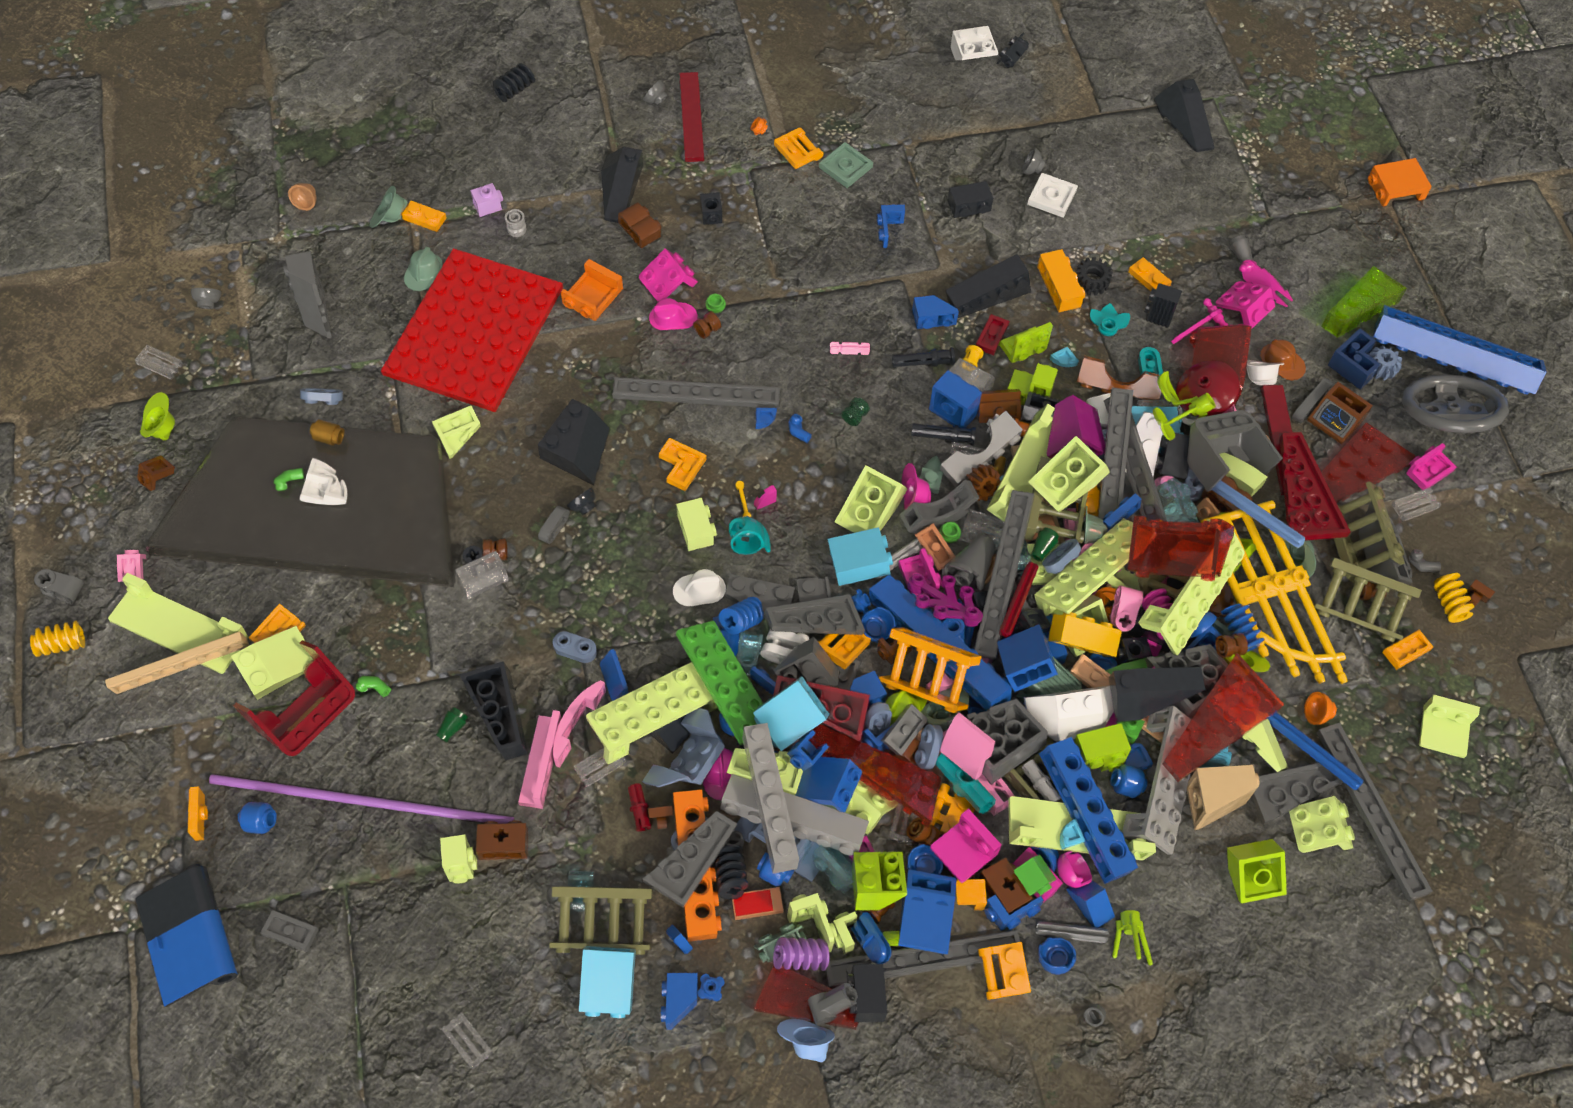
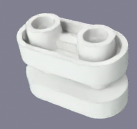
[760,629,809,664]

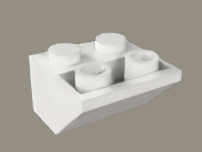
[951,26,998,60]

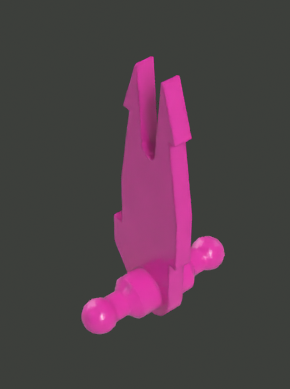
[1239,260,1293,307]
[1171,298,1229,344]

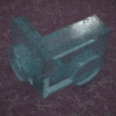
[568,871,594,911]

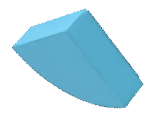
[1050,347,1079,367]
[1060,819,1085,850]

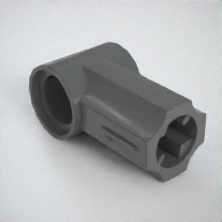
[808,983,858,1025]

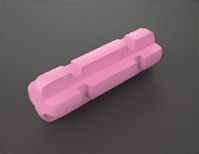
[830,342,870,355]

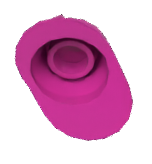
[649,298,698,330]
[901,463,931,509]
[703,748,733,800]

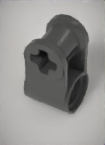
[34,569,84,604]

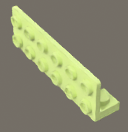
[986,404,1055,522]
[1034,518,1157,616]
[1139,519,1245,655]
[108,573,249,674]
[586,662,718,765]
[1008,796,1156,860]

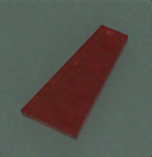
[754,965,859,1030]

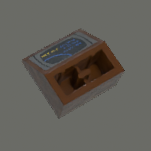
[1307,382,1373,445]

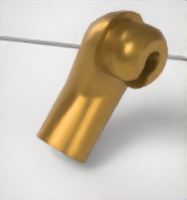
[990,456,1006,476]

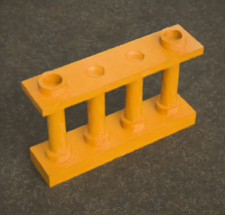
[879,628,982,713]

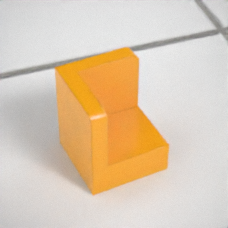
[956,879,987,910]

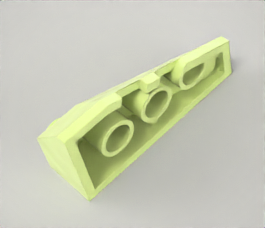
[1209,681,1288,772]

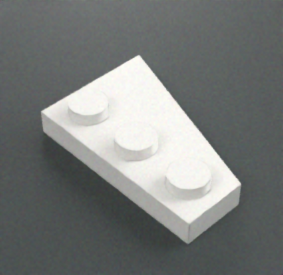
[1125,411,1162,476]

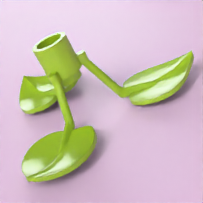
[1153,371,1216,440]

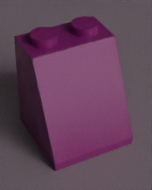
[1047,395,1105,459]

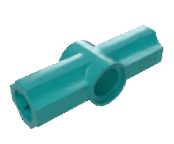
[935,753,996,814]

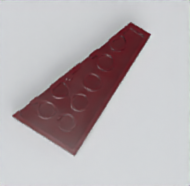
[1279,432,1351,541]

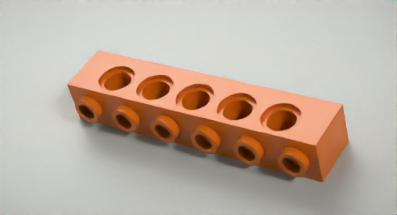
[673,790,722,942]

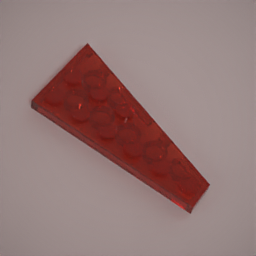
[1321,422,1416,503]
[1162,653,1284,782]
[809,724,941,828]

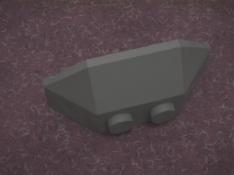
[1358,503,1413,584]

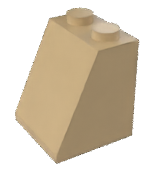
[1187,765,1259,830]

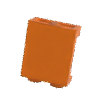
[1368,158,1432,206]
[561,259,623,321]

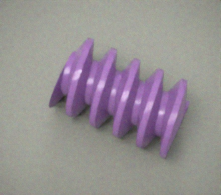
[773,937,829,971]

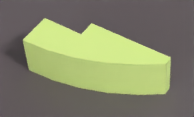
[1219,453,1267,497]

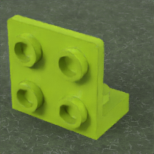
[1000,322,1053,363]

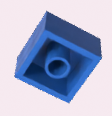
[929,370,982,428]

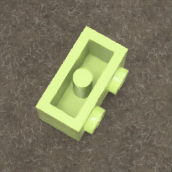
[676,498,717,551]
[440,835,477,883]

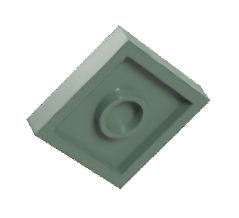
[819,142,873,188]

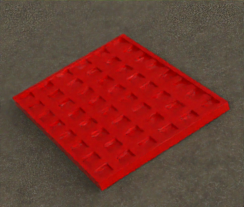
[381,248,563,412]

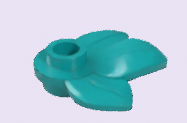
[1090,303,1130,336]

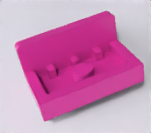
[1406,443,1456,491]
[898,548,942,597]

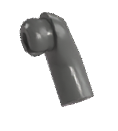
[1409,549,1441,573]

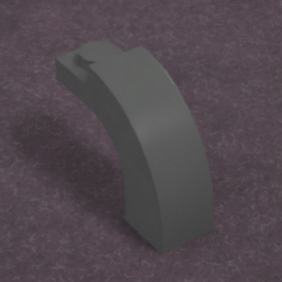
[900,480,979,533]

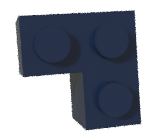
[1328,329,1381,390]

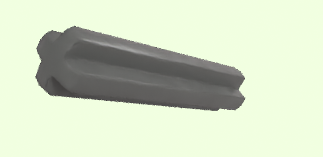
[1035,921,1109,943]

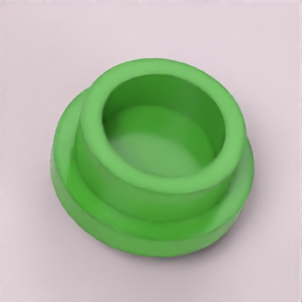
[706,294,726,313]
[939,522,961,543]

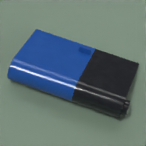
[135,864,238,1007]

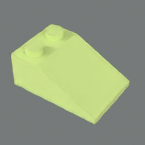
[1028,436,1110,512]
[835,465,907,533]
[231,626,313,700]

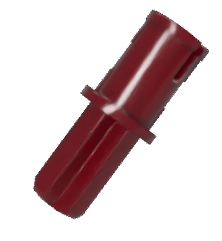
[628,783,651,832]

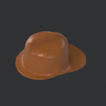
[1260,339,1306,380]

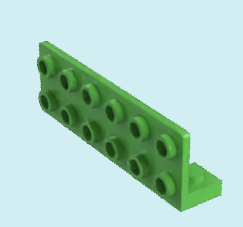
[676,621,763,745]

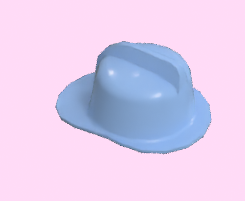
[777,1019,835,1062]

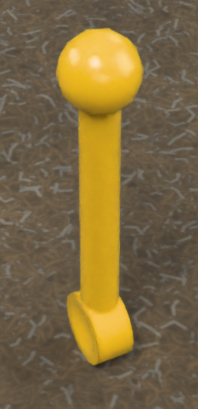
[736,481,751,517]

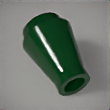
[1030,527,1059,562]
[436,707,468,743]

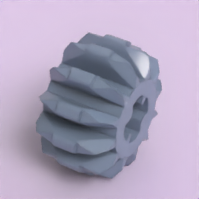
[1368,345,1402,381]

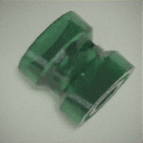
[841,397,870,426]

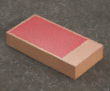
[732,887,783,920]

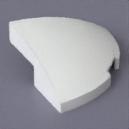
[300,458,347,505]

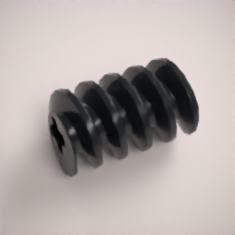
[493,63,536,102]
[714,845,748,900]

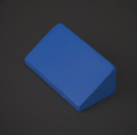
[600,649,629,701]

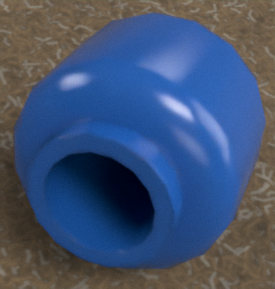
[1110,764,1148,798]
[238,802,277,834]
[757,852,794,887]

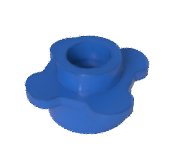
[851,589,871,614]
[697,974,725,1002]

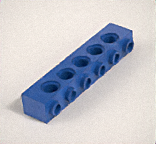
[1039,737,1138,884]

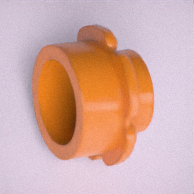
[750,117,768,135]

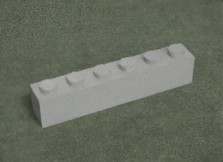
[742,723,799,874]
[720,774,869,855]

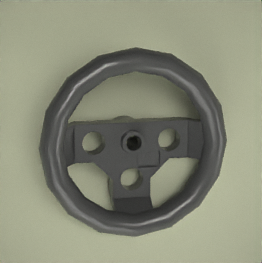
[1402,374,1509,434]

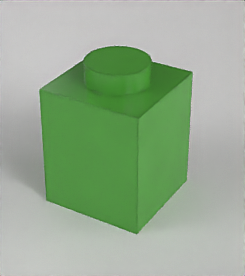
[1014,855,1057,896]

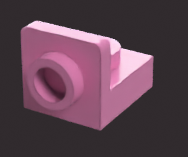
[117,550,146,582]

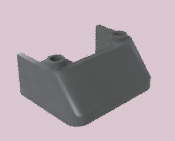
[1187,410,1283,492]

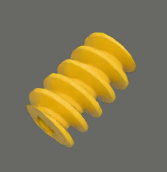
[1433,573,1474,623]
[30,621,85,657]

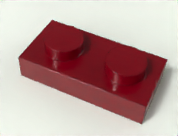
[976,314,1010,356]

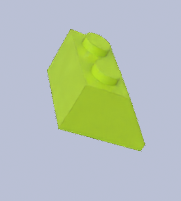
[1227,839,1287,903]

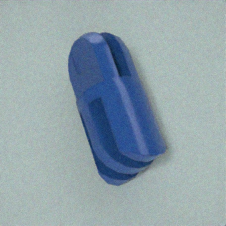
[851,912,892,964]

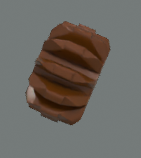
[966,464,1001,501]

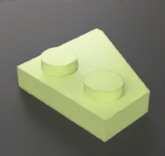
[432,406,480,459]

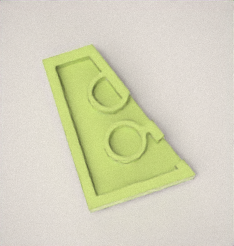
[726,748,803,795]

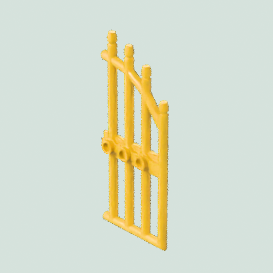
[1201,500,1348,684]

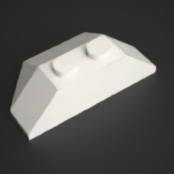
[1024,685,1114,742]

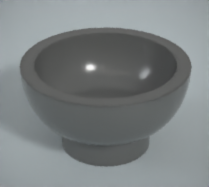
[643,80,668,106]
[1021,147,1045,175]
[191,288,222,309]

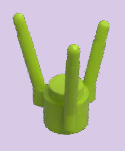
[1112,910,1153,966]

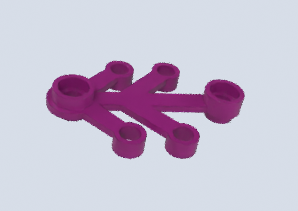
[907,574,983,627]

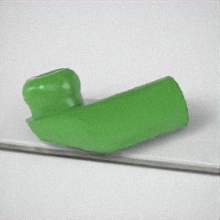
[273,468,304,491]
[355,676,391,697]

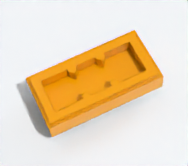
[1382,630,1433,670]
[188,786,208,841]

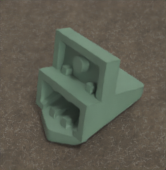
[1016,657,1082,703]

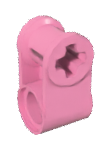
[1110,586,1143,631]

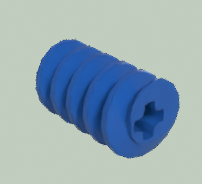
[718,597,764,635]
[1221,604,1265,652]

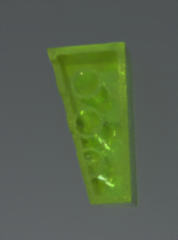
[1321,266,1407,338]

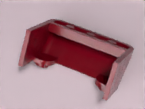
[233,640,355,756]

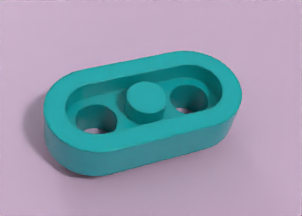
[1138,347,1163,375]

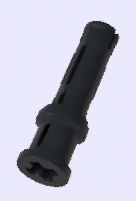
[892,347,955,368]
[911,423,976,446]

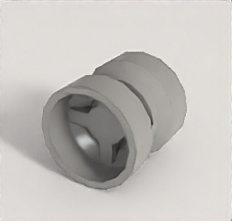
[505,209,527,237]

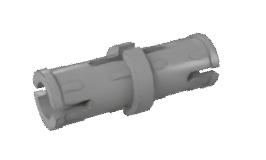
[1021,759,1061,802]

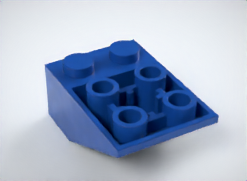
[898,869,956,955]

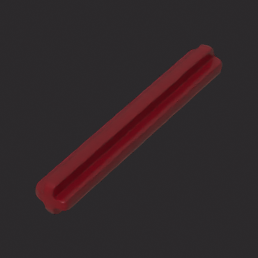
[999,562,1039,638]

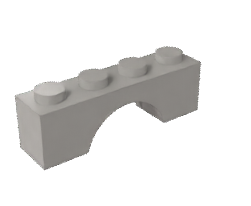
[940,411,1023,487]

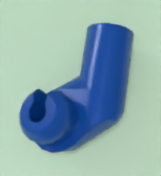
[788,414,812,443]

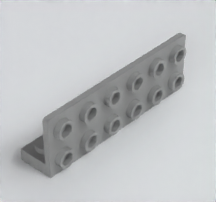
[1122,706,1200,855]

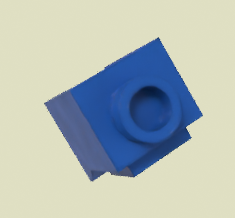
[787,730,829,771]

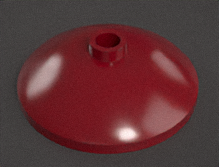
[1176,360,1240,417]

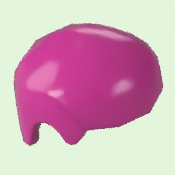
[1057,851,1092,888]

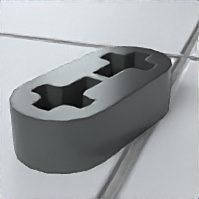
[538,505,570,544]

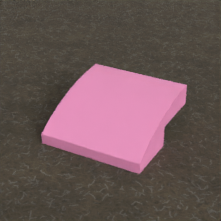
[940,713,995,780]

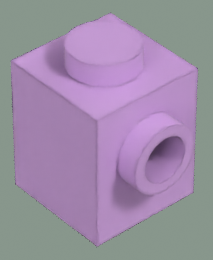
[470,183,503,217]

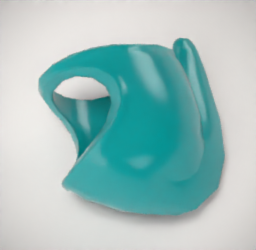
[729,516,771,555]

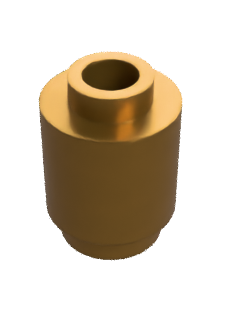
[310,419,345,445]

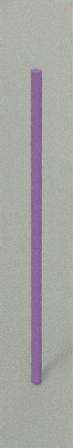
[209,774,514,824]

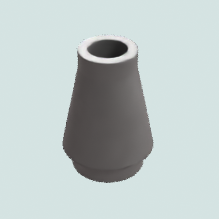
[1230,235,1254,264]

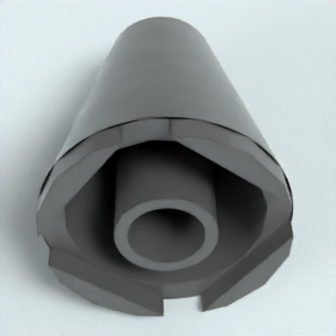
[942,536,996,593]

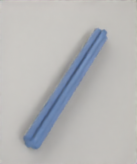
[1198,479,1305,548]

